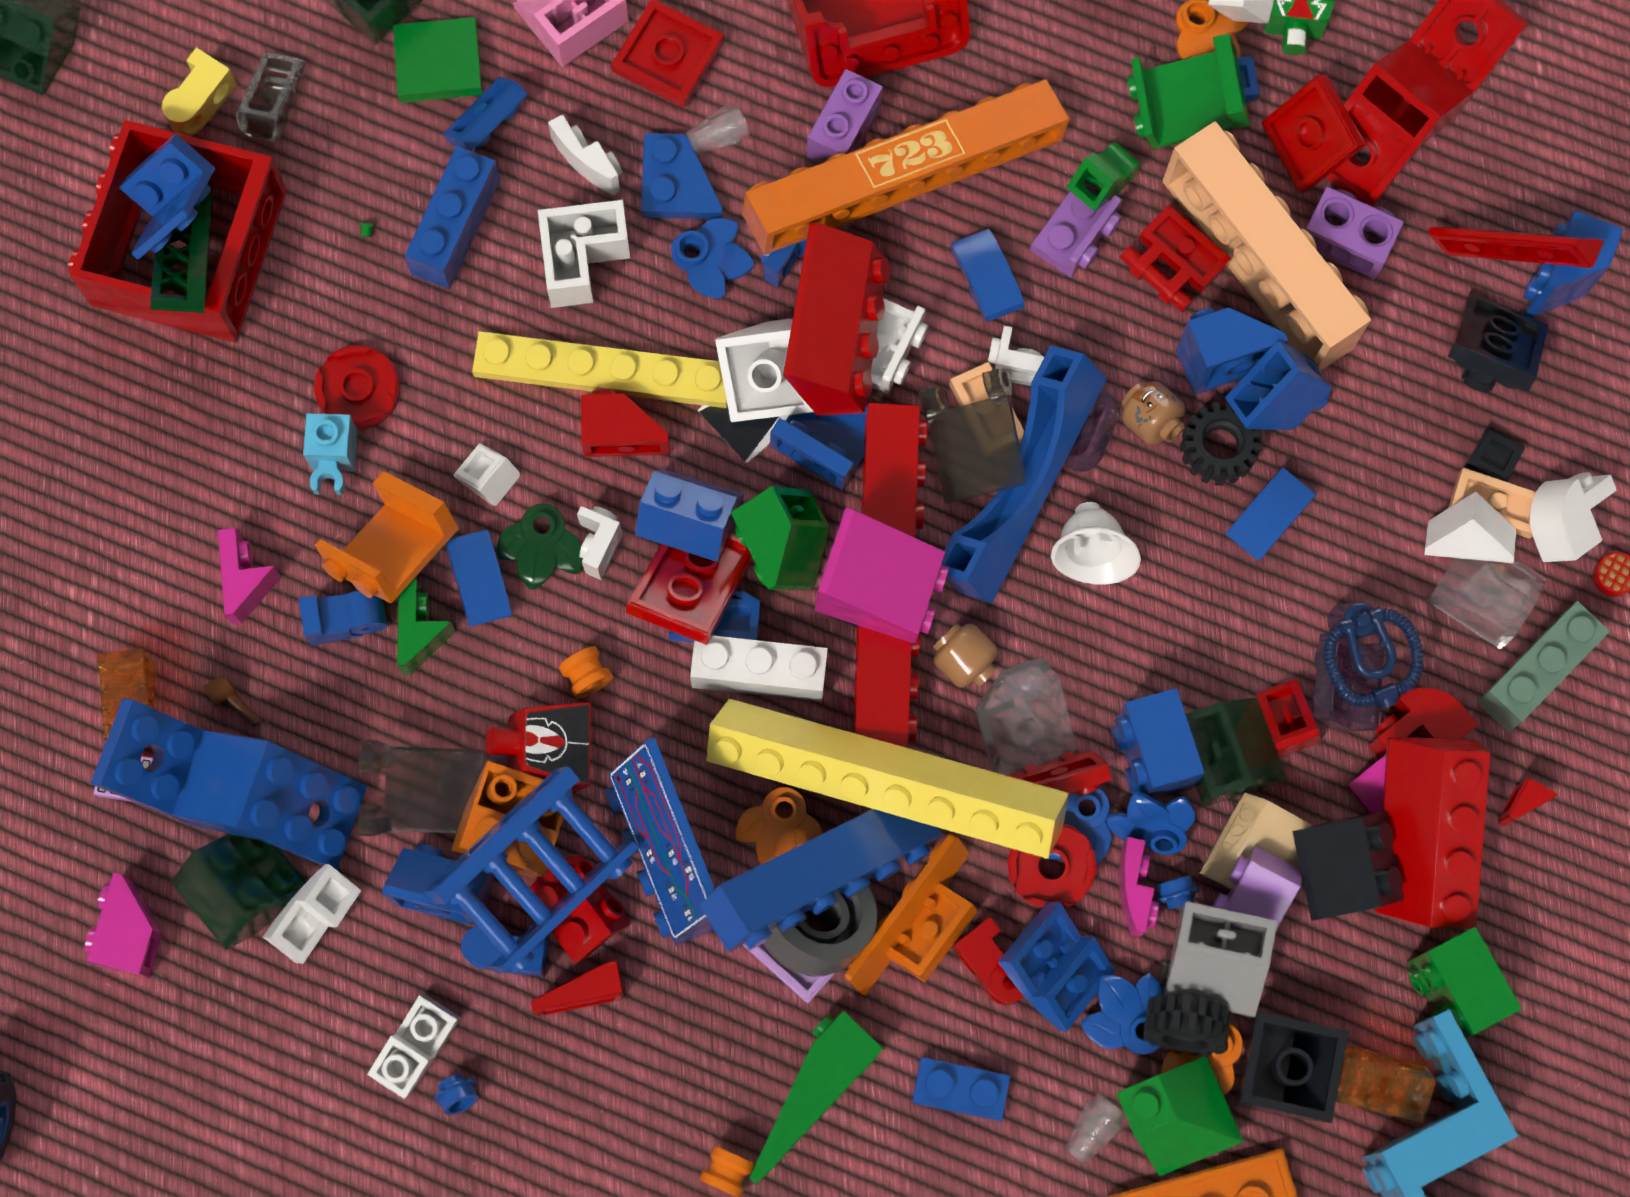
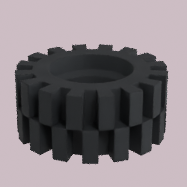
[1180,402,1262,486]
[1143,993,1230,1056]

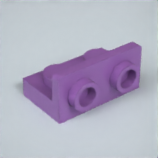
[1030,185,1123,278]

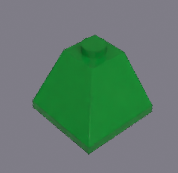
[1116,1056,1244,1177]

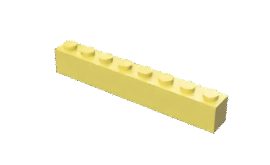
[706,699,1069,859]

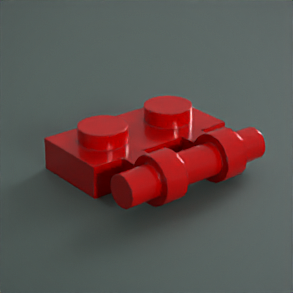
[1119,204,1231,313]
[1008,750,1112,795]

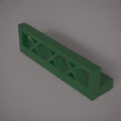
[150,181,213,313]

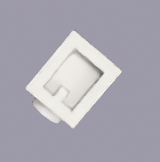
[988,326,1044,386]
[577,506,623,580]

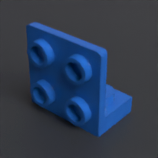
[119,133,215,259]
[770,406,867,491]

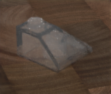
[1427,557,1547,649]
[975,656,1078,776]

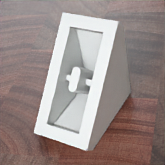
[1424,492,1516,563]

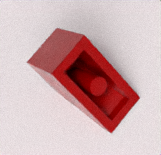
[581,389,670,457]

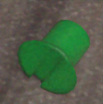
[359,223,375,238]

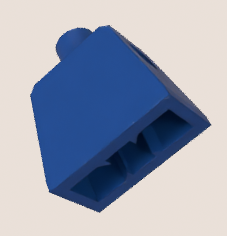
[1225,340,1332,430]

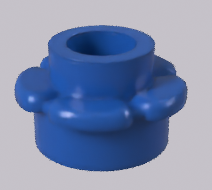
[1156,875,1199,910]
[434,1074,479,1115]

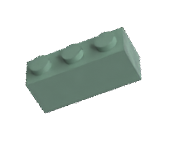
[1476,601,1610,732]

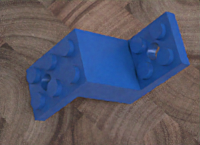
[90,698,367,870]

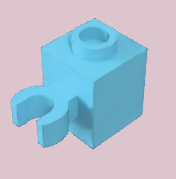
[303,413,358,495]

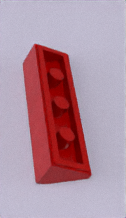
[1428,227,1603,268]

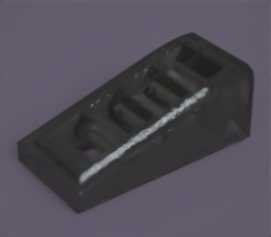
[236,51,305,142]

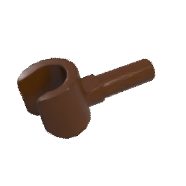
[204,677,261,727]

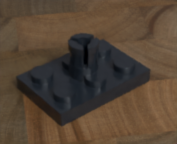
[1447,291,1549,393]

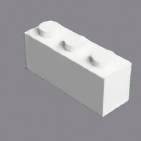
[690,635,828,702]

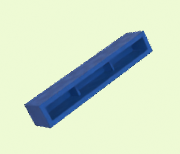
[699,809,942,952]

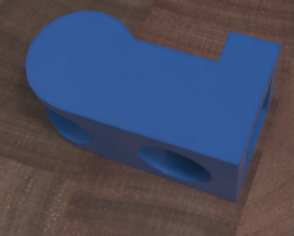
[298,591,388,646]
[461,925,550,977]

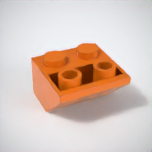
[451,761,573,879]

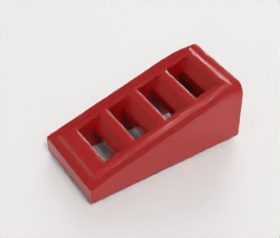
[530,959,625,1017]

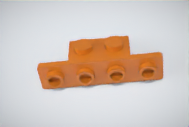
[845,833,978,995]

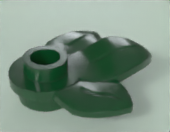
[497,504,583,590]

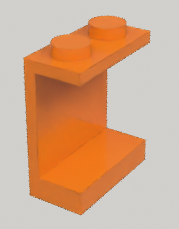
[315,471,459,604]

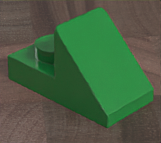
[397,579,456,674]

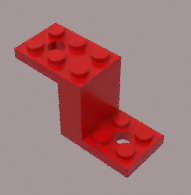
[1326,0,1530,207]

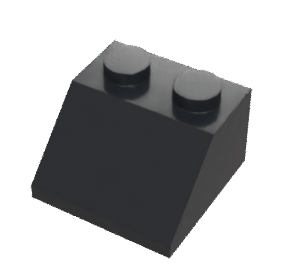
[1292,812,1404,921]
[1234,1011,1348,1123]

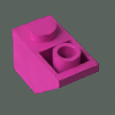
[85,873,162,979]

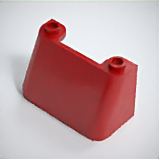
[786,0,970,87]

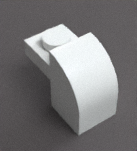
[1530,472,1617,562]

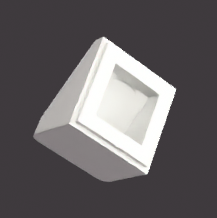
[453,443,520,506]

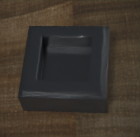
[1465,427,1525,482]

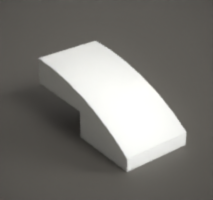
[263,864,361,964]

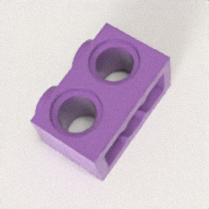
[807,69,883,164]
[1306,187,1404,279]

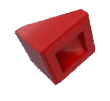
[1498,778,1557,827]

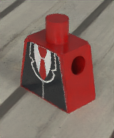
[485,702,591,793]

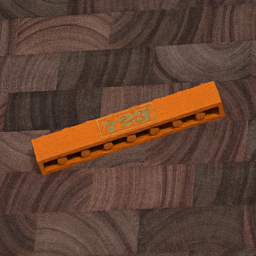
[742,79,1069,255]

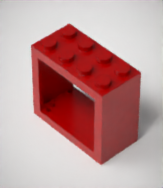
[68,120,287,343]

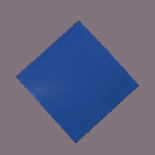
[998,902,1115,1031]

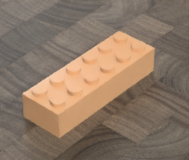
[1162,121,1371,371]

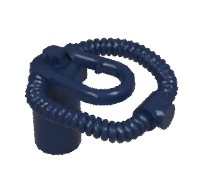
[1322,602,1424,709]

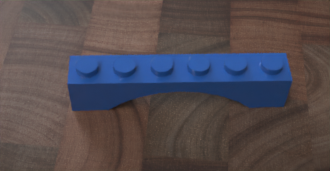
[941,345,1107,604]

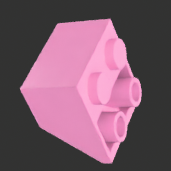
[513,0,629,67]

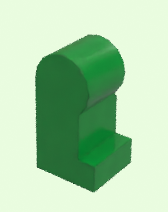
[1066,142,1142,212]

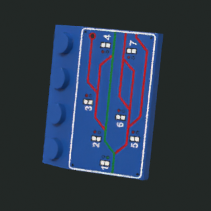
[605,737,715,946]

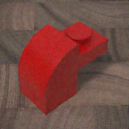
[1368,688,1479,759]

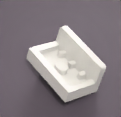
[871,298,929,395]

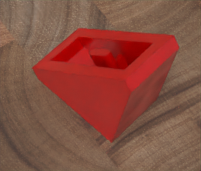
[1255,679,1321,758]

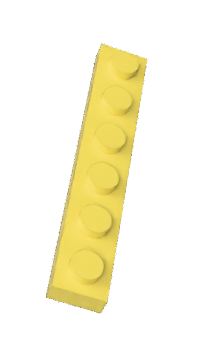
[472,331,727,408]

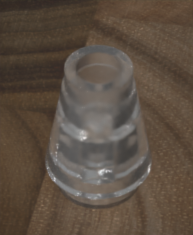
[686,104,751,154]
[1064,1093,1126,1165]

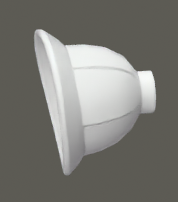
[1051,502,1141,584]

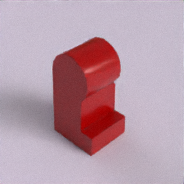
[951,917,1024,1005]

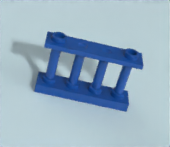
[423,766,639,974]

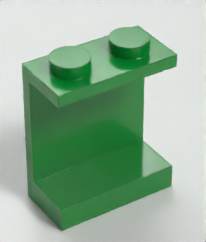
[1127,33,1250,150]

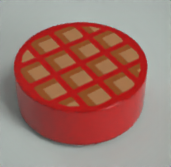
[1593,552,1630,597]

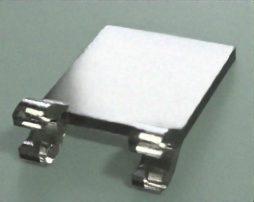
[919,369,1027,504]
[358,740,483,836]

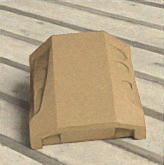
[1198,793,1312,890]

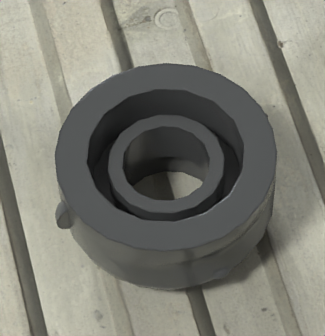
[764,886,878,977]

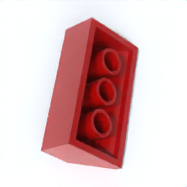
[783,223,891,416]
[1375,737,1490,929]

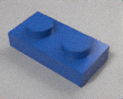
[443,77,528,151]
[912,1057,1010,1122]

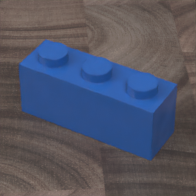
[405,146,500,290]

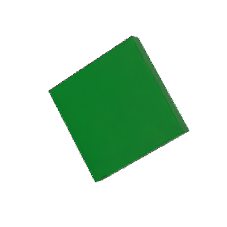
[393,17,483,103]

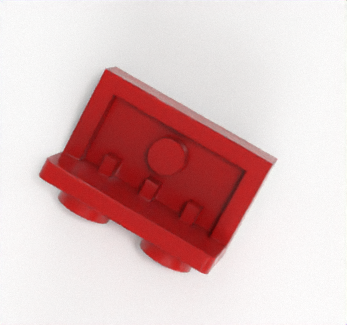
[530,854,631,964]

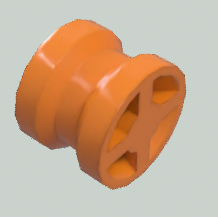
[558,646,614,699]
[698,1146,755,1197]

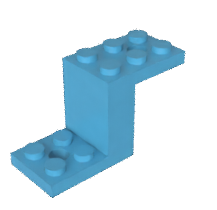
[1362,1010,1518,1197]

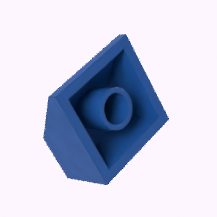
[1176,307,1288,395]
[635,468,744,562]
[382,844,495,926]

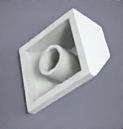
[715,318,814,422]

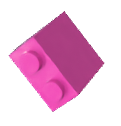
[814,508,949,644]

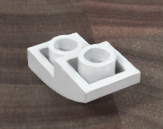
[548,115,622,195]
[367,994,461,1099]

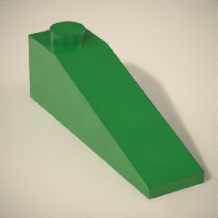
[749,1011,883,1186]

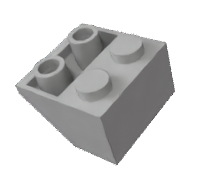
[1164,901,1278,1017]

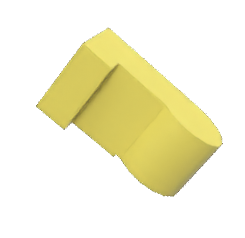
[162,47,237,136]

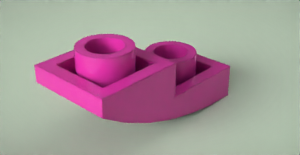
[1119,837,1159,938]

